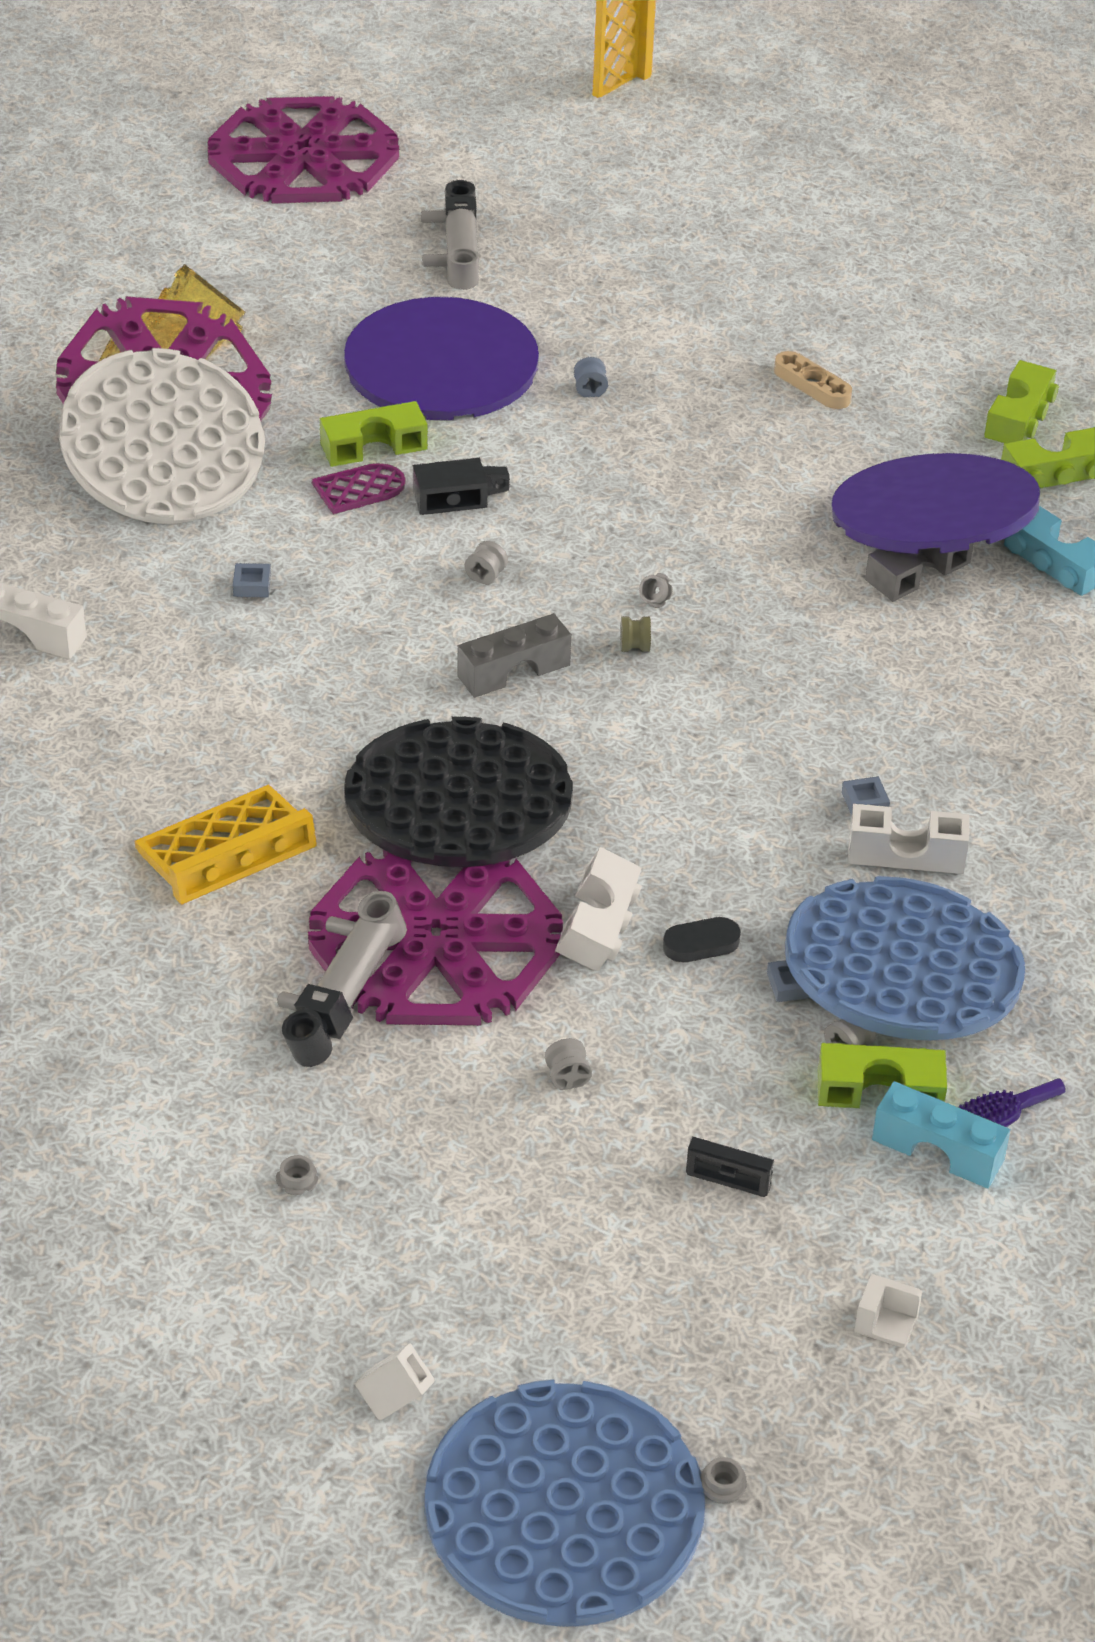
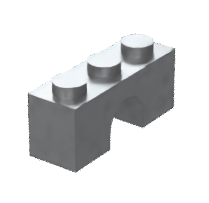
[865,543,974,602]
[457,613,572,698]

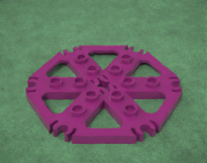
[207,96,399,204]
[55,296,272,421]
[308,850,563,1026]

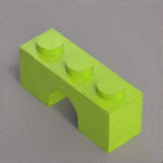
[984,360,1059,443]
[319,401,428,467]
[1001,427,1095,488]
[818,1043,947,1109]

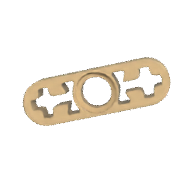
[774,351,852,409]

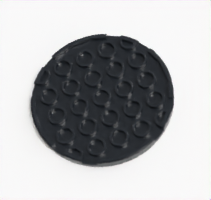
[344,716,573,867]

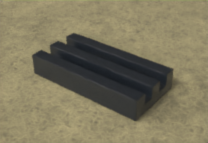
[686,1136,774,1197]

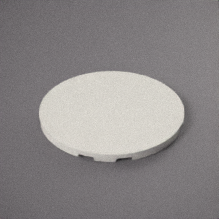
[59,348,265,524]

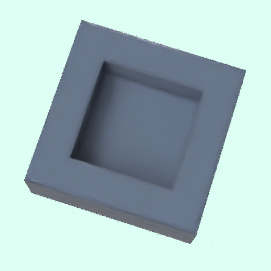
[233,563,271,597]
[841,776,890,816]
[767,960,811,1002]

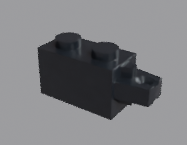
[413,457,510,515]

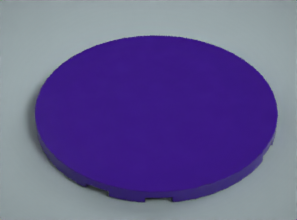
[344,297,539,421]
[831,453,1040,554]

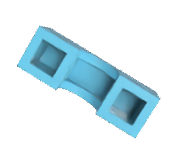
[1004,506,1095,596]
[872,1081,1011,1189]

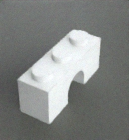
[848,804,970,874]
[555,847,642,971]

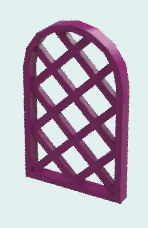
[312,463,406,514]

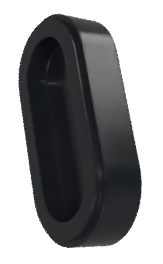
[663,917,741,963]

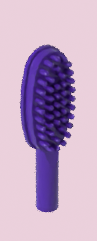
[958,1078,1066,1127]

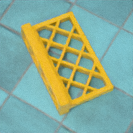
[592,0,656,98]
[134,784,317,905]

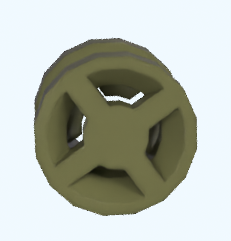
[620,616,651,652]

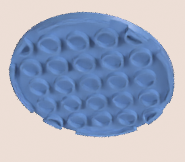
[785,876,1025,1040]
[425,1379,705,1626]

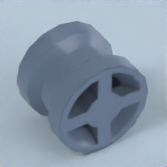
[574,357,608,397]

